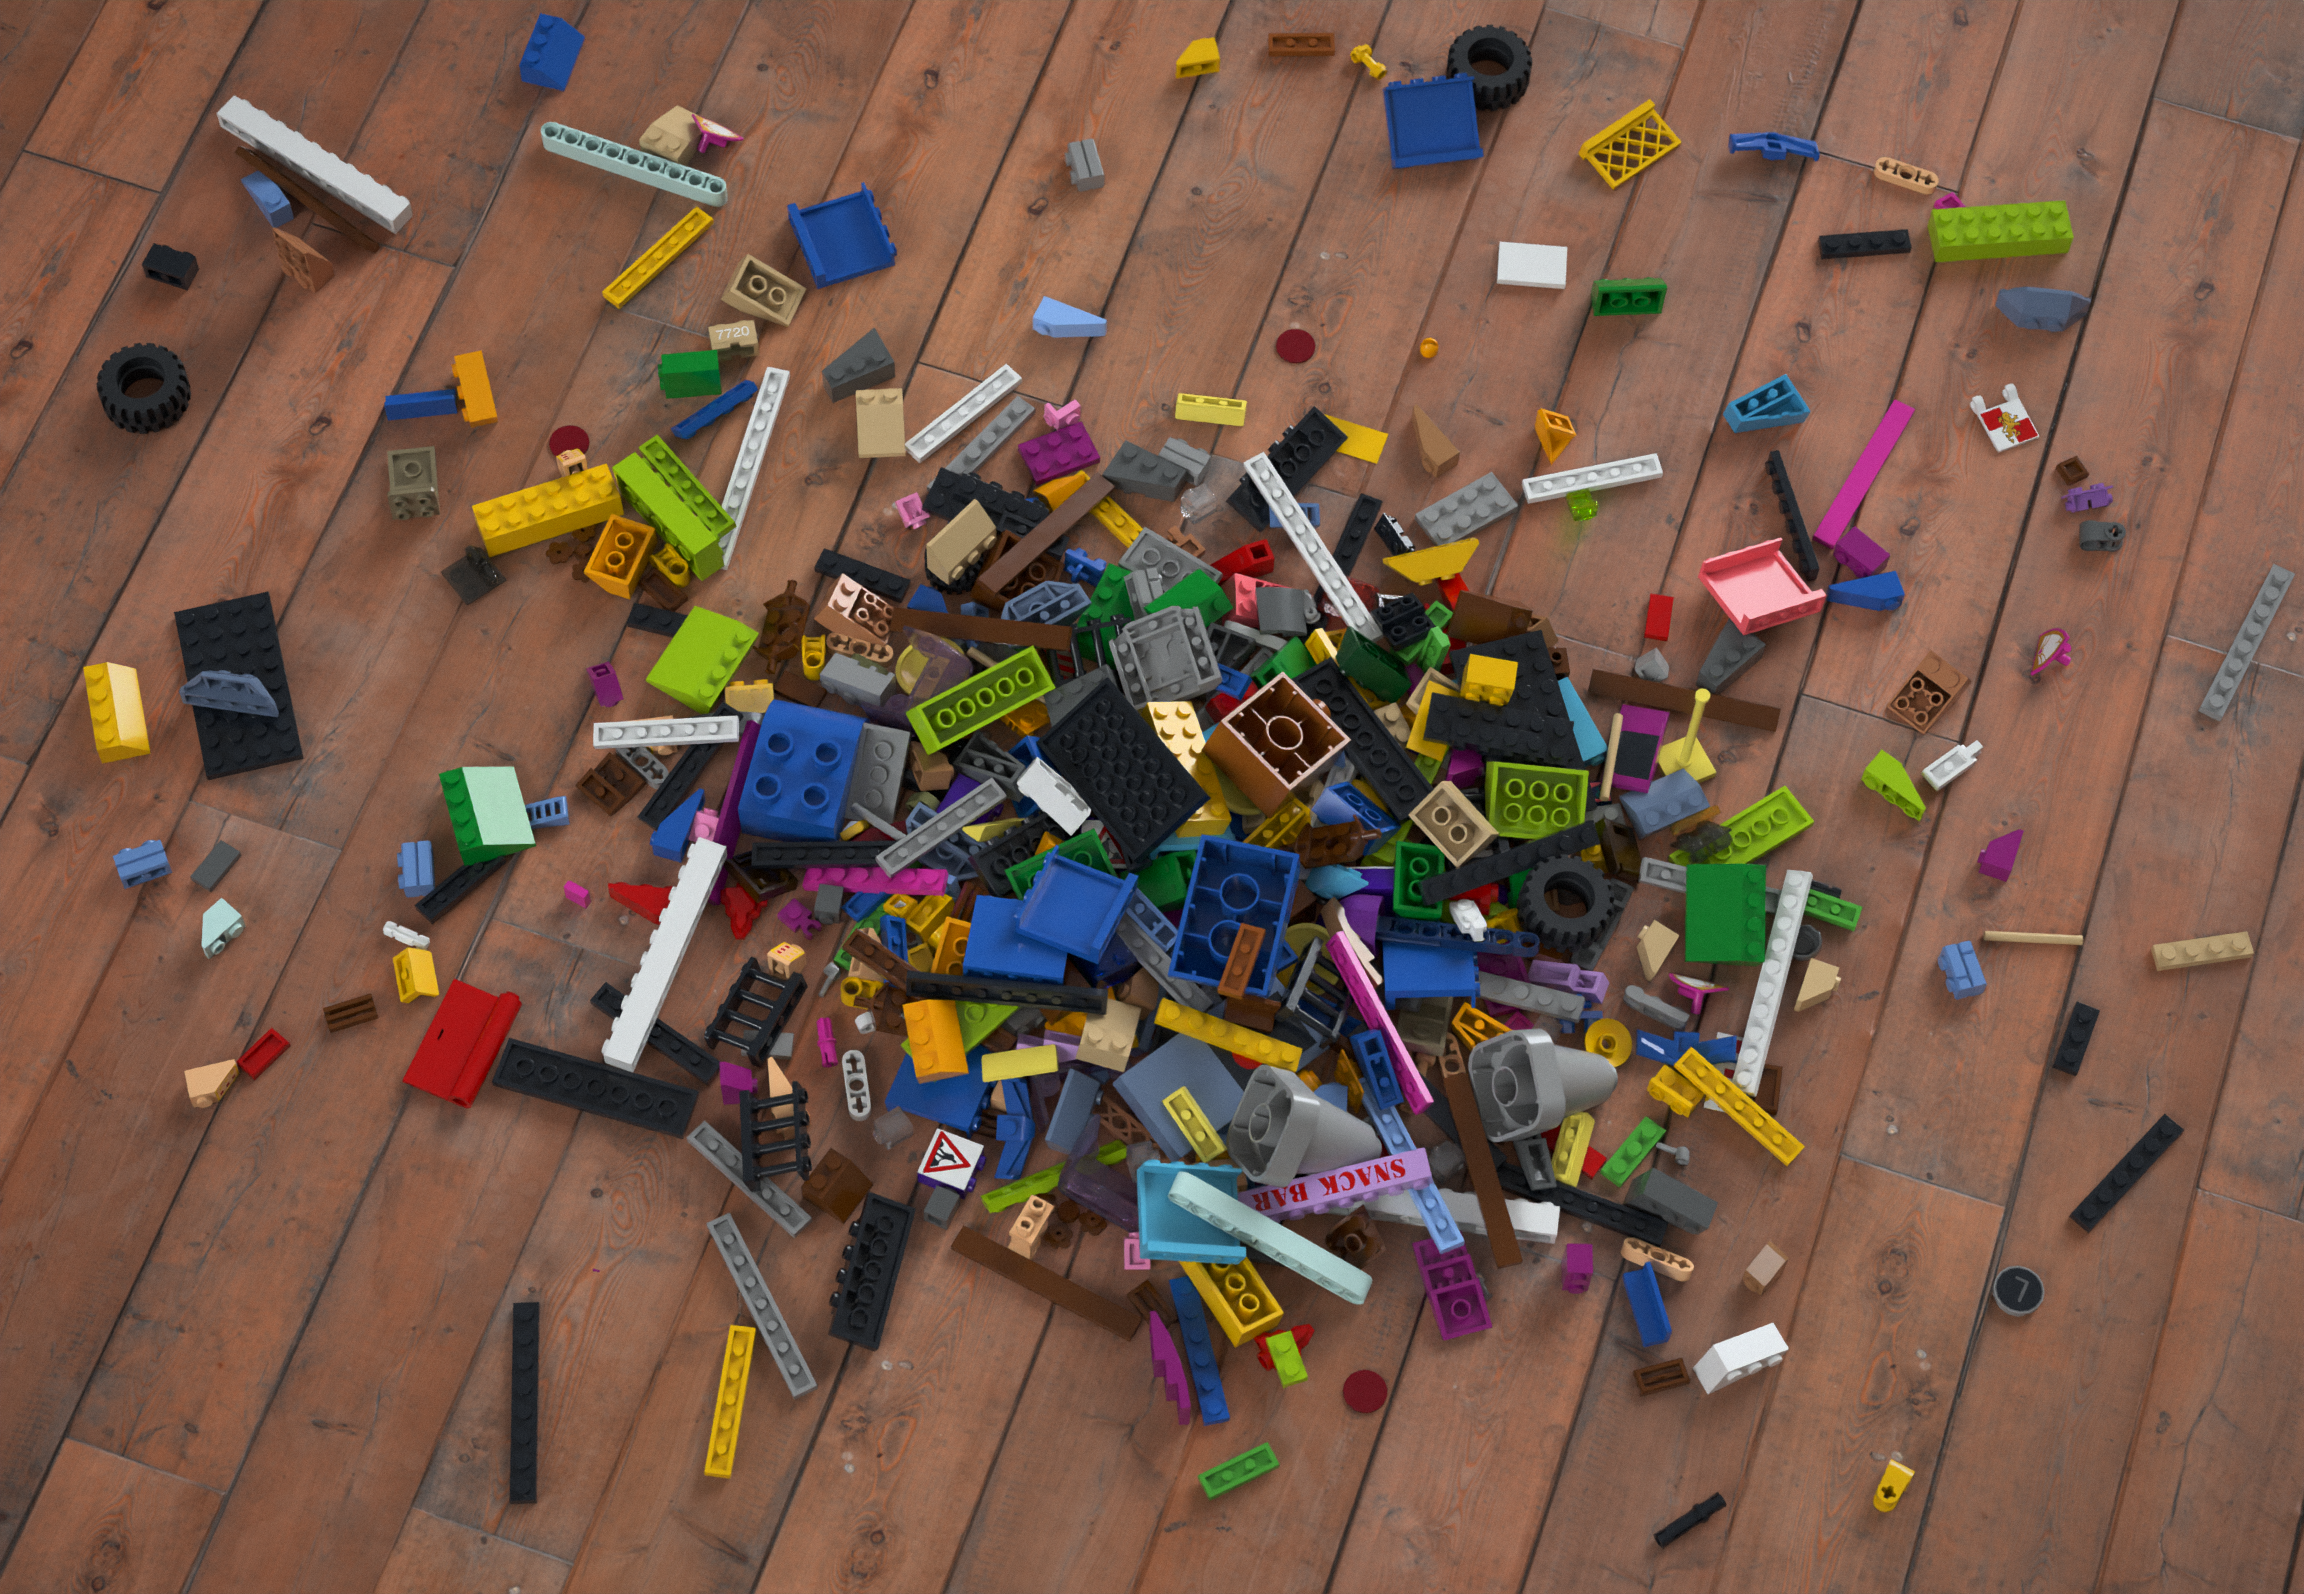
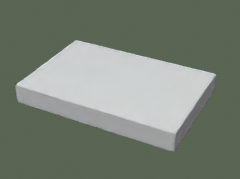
[1497,242,1567,289]

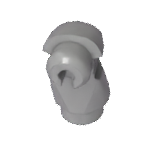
[1302,590,1320,625]

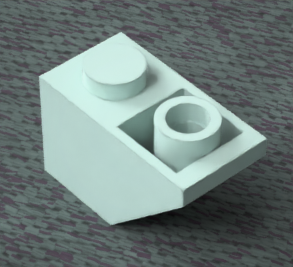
[201,898,246,959]

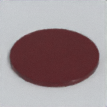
[1276,329,1316,363]
[549,425,590,457]
[1343,1370,1387,1413]

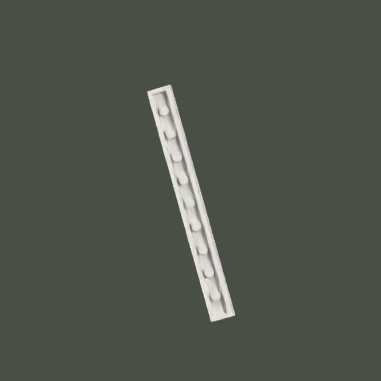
[718,367,790,570]
[1244,452,1383,643]
[1732,870,1813,1097]

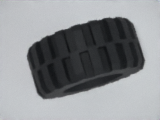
[1446,25,1532,111]
[96,343,191,434]
[1516,854,1615,953]

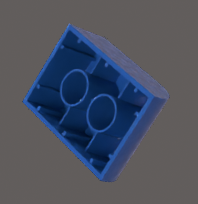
[738,699,871,842]
[1168,834,1300,998]

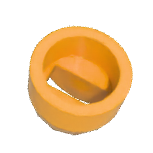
[1420,338,1439,358]

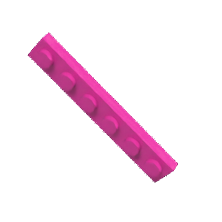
[802,867,949,896]

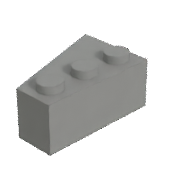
[820,653,897,718]

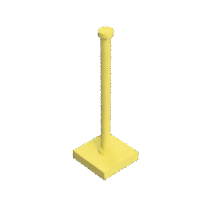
[1657,688,1716,783]

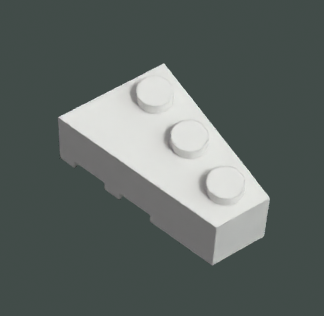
[1016,757,1091,836]
[1693,1323,1789,1394]

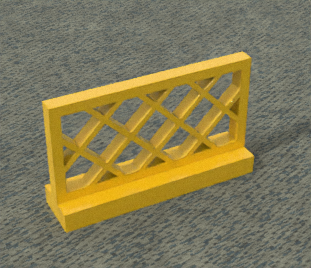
[1578,99,1682,190]
[1305,628,1400,710]

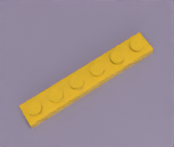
[602,206,714,309]
[1154,998,1303,1073]
[1674,1047,1805,1166]
[704,1325,756,1479]

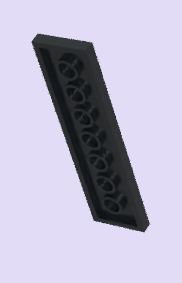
[1291,657,1434,825]
[492,1038,699,1139]

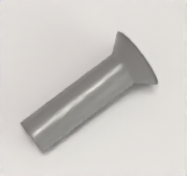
[1478,1277,1493,1301]

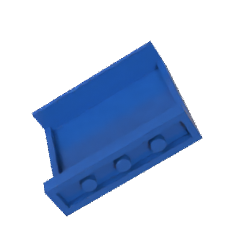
[1382,73,1484,169]
[787,182,897,289]
[1013,845,1138,964]
[963,895,1068,985]
[1382,928,1480,1010]
[885,1044,998,1139]

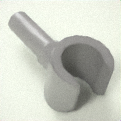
[818,962,841,998]
[1656,1142,1690,1165]

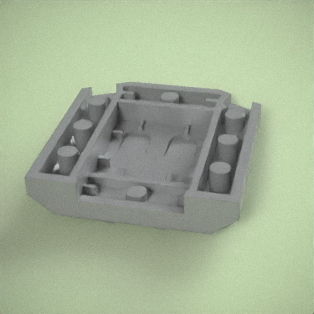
[1109,606,1223,715]

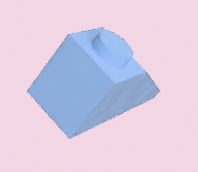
[1033,296,1107,338]

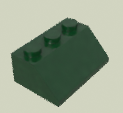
[1336,626,1412,704]

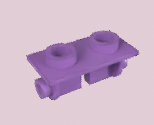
[2061,483,2113,513]

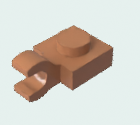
[1167,526,1206,559]

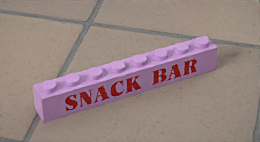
[1237,1147,1433,1224]

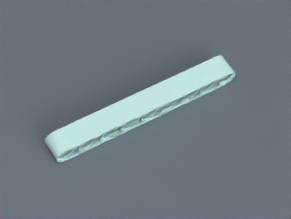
[541,122,728,207]
[1168,1172,1373,1305]

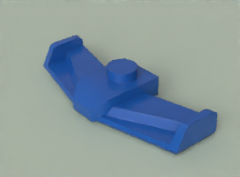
[1728,132,1820,162]
[1635,1029,1737,1066]
[994,1078,1036,1180]

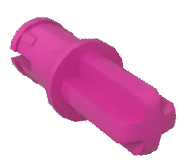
[816,1017,838,1068]

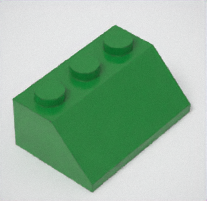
[1591,277,1667,316]
[1143,569,1233,628]
[1392,841,1444,922]

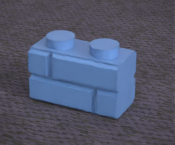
[113,840,172,889]
[397,840,435,898]
[1938,941,1987,1000]

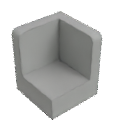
[1635,648,1669,682]

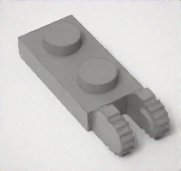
[1623,985,1690,1031]

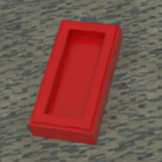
[1644,593,1674,642]
[236,1028,291,1080]

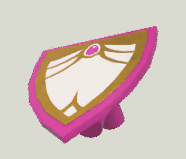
[692,114,744,153]
[2031,628,2071,676]
[1669,973,1729,1014]

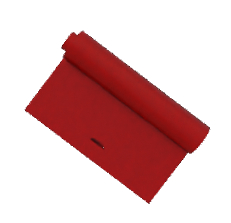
[402,978,522,1109]

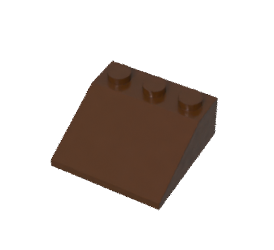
[970,529,1065,612]

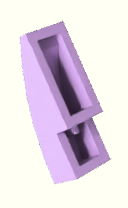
[1528,960,1609,1004]
[1015,1029,1081,1063]

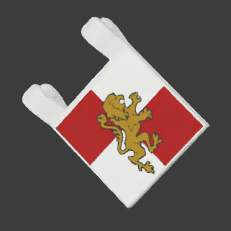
[1970,384,2039,453]

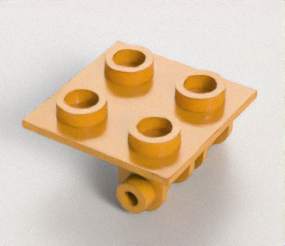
[998,699,1051,739]
[1334,1049,1364,1113]

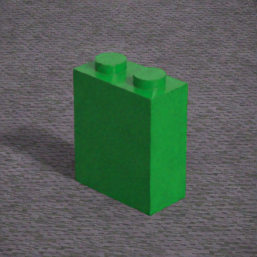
[658,350,722,399]

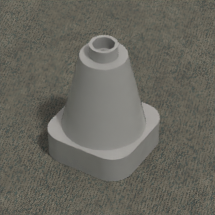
[1468,1029,1618,1142]
[1226,1065,1382,1188]

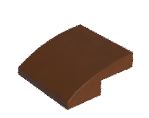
[575,752,646,817]

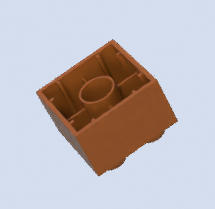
[1202,672,1351,819]

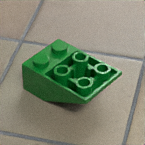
[1249,635,1317,690]
[1120,849,1196,913]

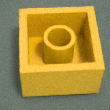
[1460,654,1518,706]

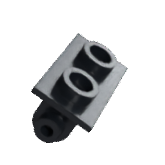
[1374,513,1415,556]

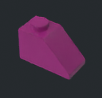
[586,661,624,707]
[1445,749,1485,789]
[1977,829,2024,882]
[719,1062,758,1105]

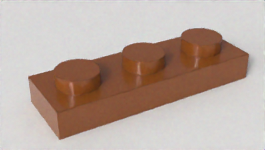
[1268,33,1335,57]
[1217,923,1266,1000]

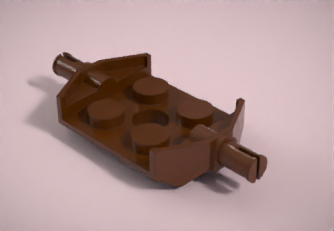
[753,580,810,675]
[1279,814,1382,869]
[853,982,918,1037]

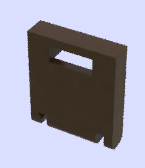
[1595,818,1642,883]
[724,850,799,903]

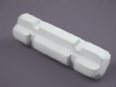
[383,921,430,950]

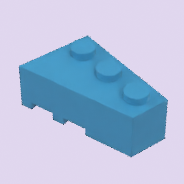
[1723,374,1811,433]

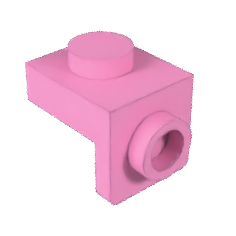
[1044,400,1081,430]
[894,492,931,529]
[689,808,720,842]

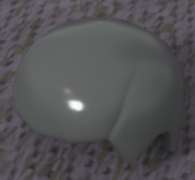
[1792,925,1822,961]

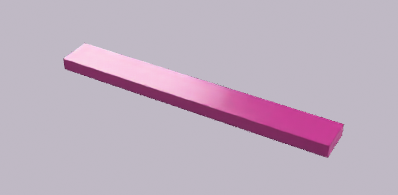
[1812,399,1915,550]
[1325,931,1434,1115]

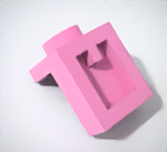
[1123,1232,1150,1270]

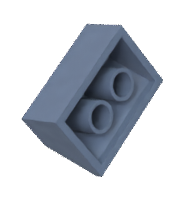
[1619,768,1710,840]
[1045,1068,1104,1157]

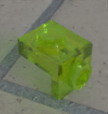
[1565,488,1599,521]

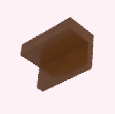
[1222,994,1281,1034]

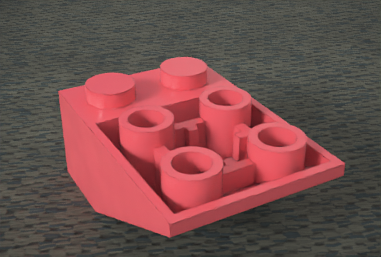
[1221,573,1294,630]

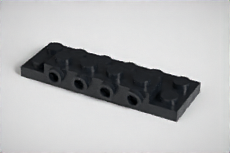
[1226,406,1348,533]
[922,467,1050,536]
[1423,692,1574,768]
[968,809,1092,898]
[828,1192,916,1352]

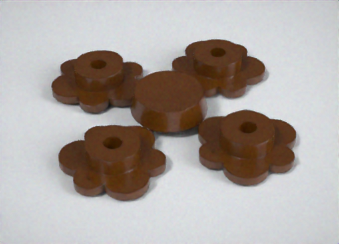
[546,524,596,583]
[1036,1177,1107,1249]

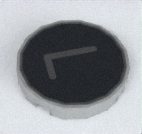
[1992,1266,2045,1317]

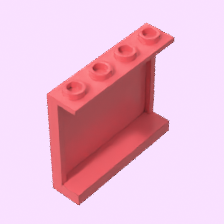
[1698,538,1827,636]

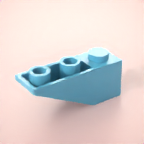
[1305,864,1369,900]

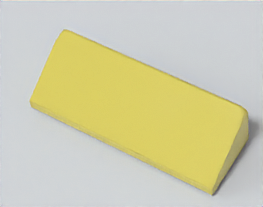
[1175,393,1247,426]
[962,818,1025,842]
[981,1044,1059,1082]
[1162,1086,1227,1163]
[1551,1112,1595,1187]

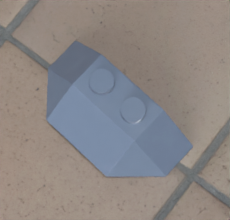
[1995,287,2091,332]
[1001,581,1092,649]
[179,670,279,717]
[906,802,987,882]

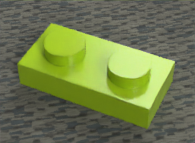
[1266,1330,1308,1388]

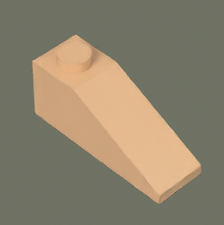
[768,1057,811,1140]

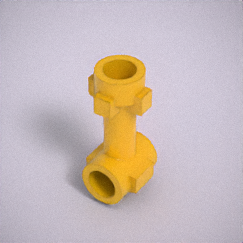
[1350,44,1387,80]

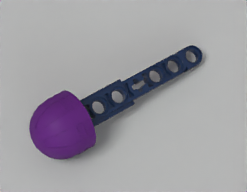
[1339,894,1539,960]

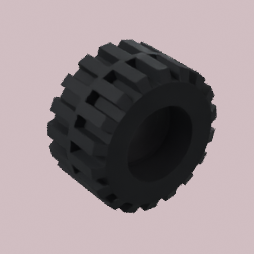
[924,535,984,595]

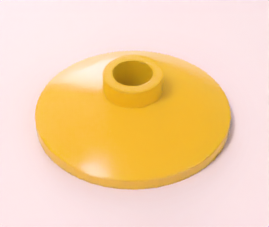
[1584,1018,1632,1067]

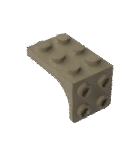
[387,446,440,520]
[1396,997,1453,1057]

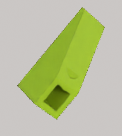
[1861,749,1926,821]

